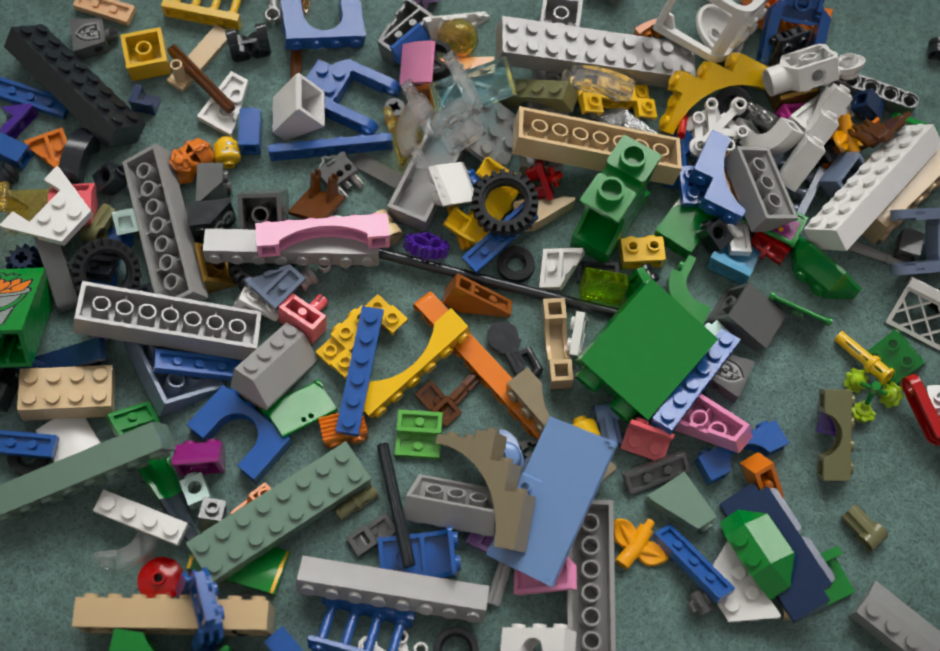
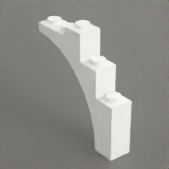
[779,82,853,192]

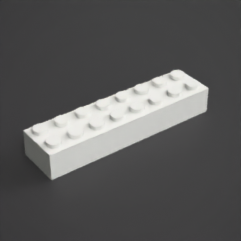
[804,124,940,251]

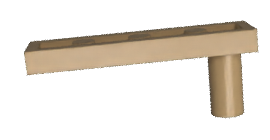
[167,25,228,93]

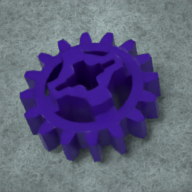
[403,231,450,261]

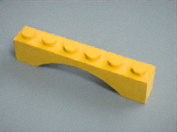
[364,308,471,419]

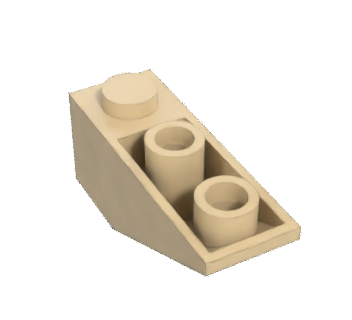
[512,196,575,232]

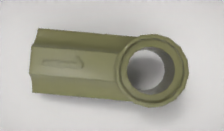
[79,203,116,242]
[840,504,888,552]

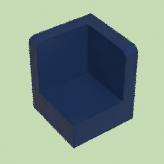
[128,84,161,115]

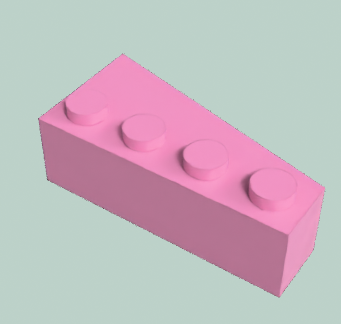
[652,394,753,453]

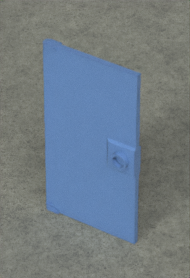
[486,416,618,587]

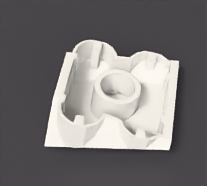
[428,162,474,208]

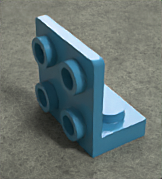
[706,245,761,285]

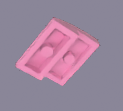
[399,40,435,86]

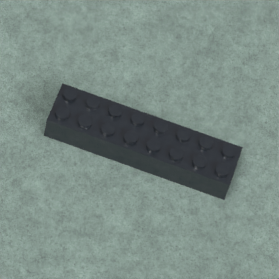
[4,24,146,148]

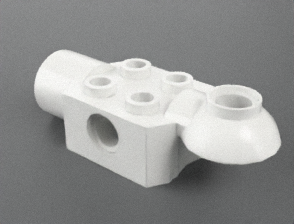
[762,44,866,96]

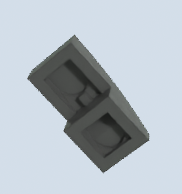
[346,512,396,557]

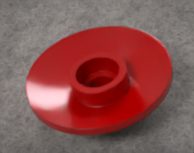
[137,557,183,599]

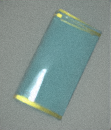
[429,56,517,122]

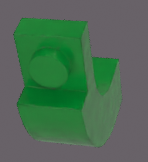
[666,255,711,325]

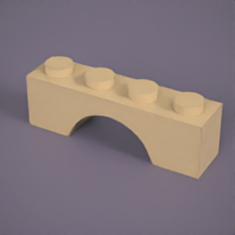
[541,298,574,390]

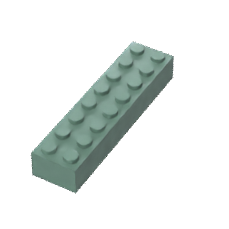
[0,422,176,522]
[186,441,371,585]

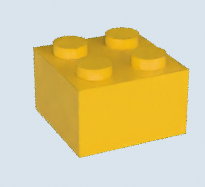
[120,27,172,81]

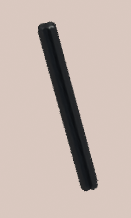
[377,442,416,568]

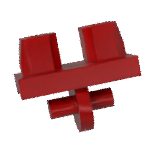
[526,159,563,201]
[750,232,791,266]

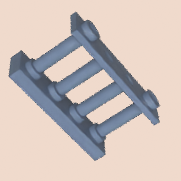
[773,152,827,215]

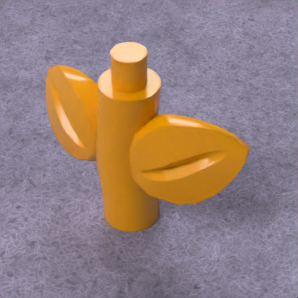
[832,113,862,153]
[614,518,668,570]

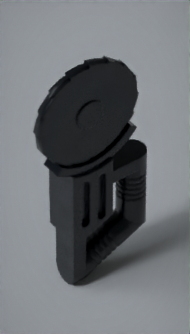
[487,321,544,377]

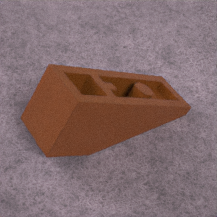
[443,273,512,318]

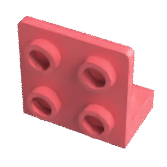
[620,417,675,461]

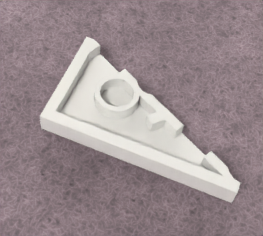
[423,11,490,44]

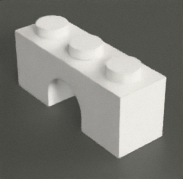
[500,624,576,651]

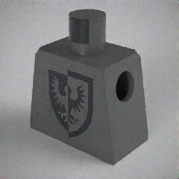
[70,18,119,60]
[708,355,755,403]

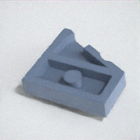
[245,264,306,311]

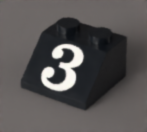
[187,198,236,244]

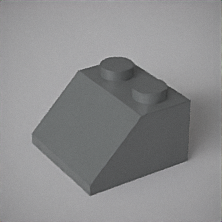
[196,163,233,202]

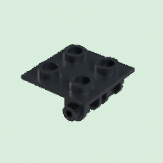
[767,26,812,67]

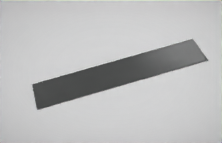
[352,153,413,192]

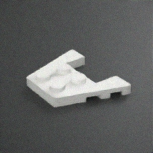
[0,166,93,246]

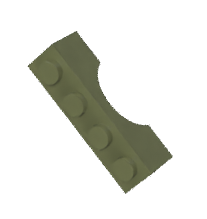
[493,78,579,112]
[817,388,855,481]

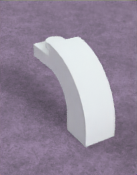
[735,117,805,155]

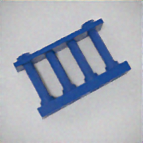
[307,597,416,651]

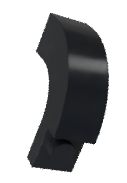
[58,127,101,184]

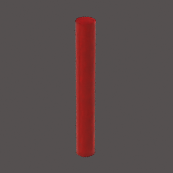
[677,111,689,139]

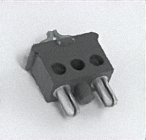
[746,102,779,133]
[319,152,364,199]

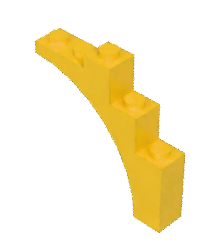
[658,52,768,135]

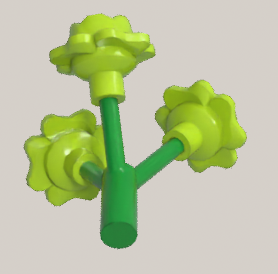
[843,368,904,423]

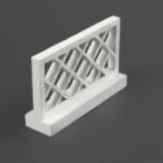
[886,276,940,350]

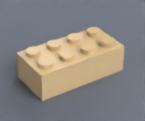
[17,365,116,421]

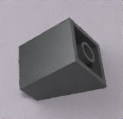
[237,189,289,230]
[706,283,786,351]

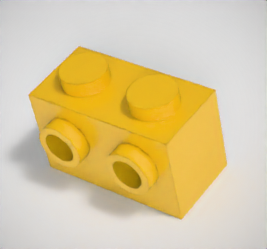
[619,235,666,270]

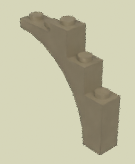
[436,427,536,553]

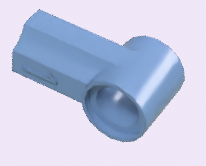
[593,403,622,446]

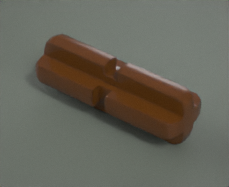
[449,373,480,406]

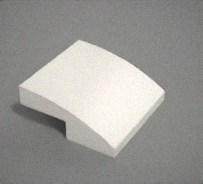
[36,418,101,462]

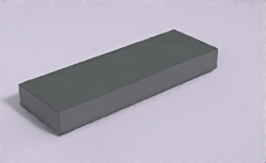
[621,450,691,495]

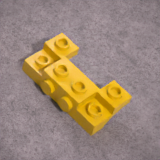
[571,75,657,121]
[443,156,519,246]
[315,294,408,380]

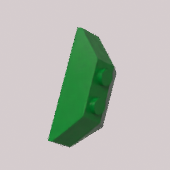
[790,235,862,299]
[719,510,795,600]

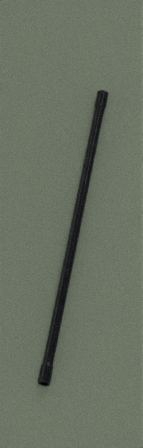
[379,248,620,318]

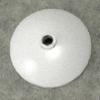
[696,4,744,53]

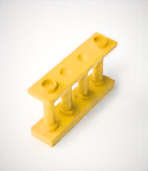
[161,0,242,31]

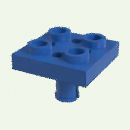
[677,166,707,207]

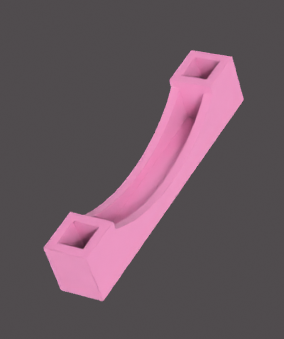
[255,213,390,257]

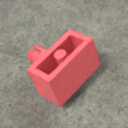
[278,293,328,344]

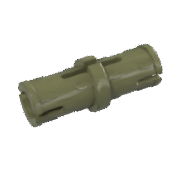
[333,484,379,521]

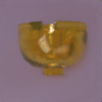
[438,18,479,59]

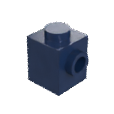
[850,88,885,122]

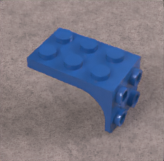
[378,526,461,578]

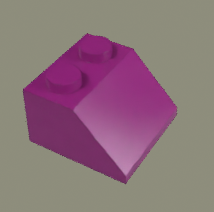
[172,439,225,476]

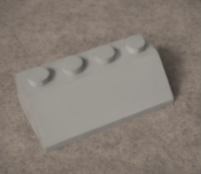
[724,146,798,232]
[230,322,318,410]
[405,474,496,537]
[849,580,940,651]

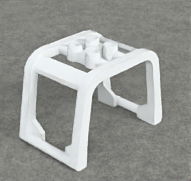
[653,0,768,63]

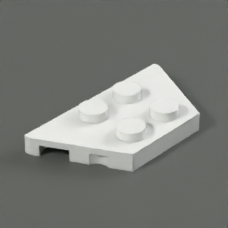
[713,541,781,623]

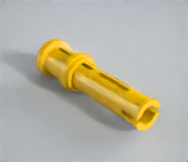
[834,331,895,385]

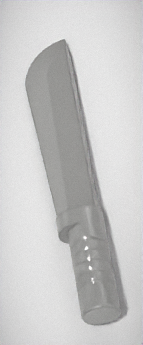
[847,242,906,265]

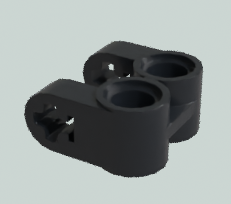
[225,23,271,63]

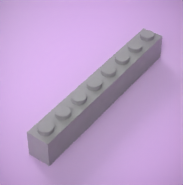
[203,229,379,267]
[296,556,489,623]

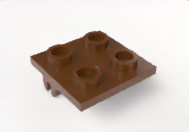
[848,111,911,150]
[288,169,346,219]

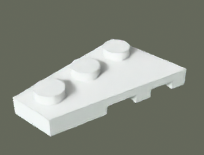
[197,71,249,137]

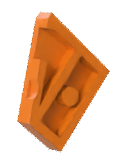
[24,128,67,169]

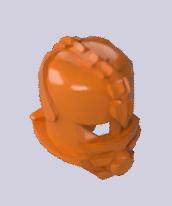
[169,138,215,185]

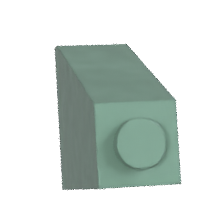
[645,472,717,533]

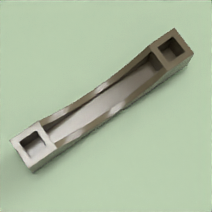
[506,367,617,485]

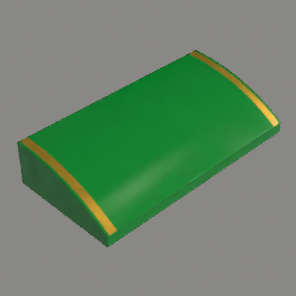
[185,531,291,597]

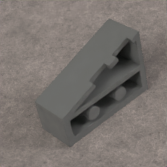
[377,0,434,67]

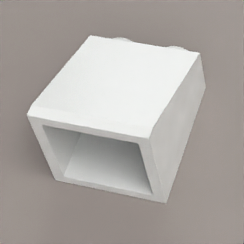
[272,73,325,140]

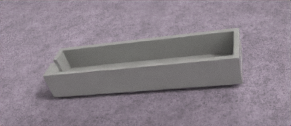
[387,74,493,232]

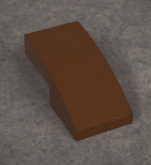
[413,380,461,427]

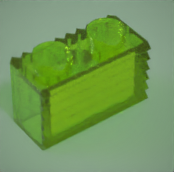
[579,267,629,305]

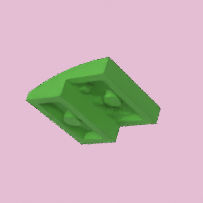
[395,409,443,460]

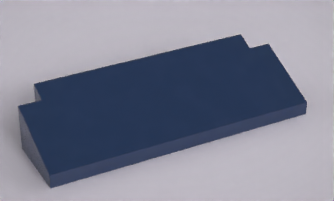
[719,482,835,624]

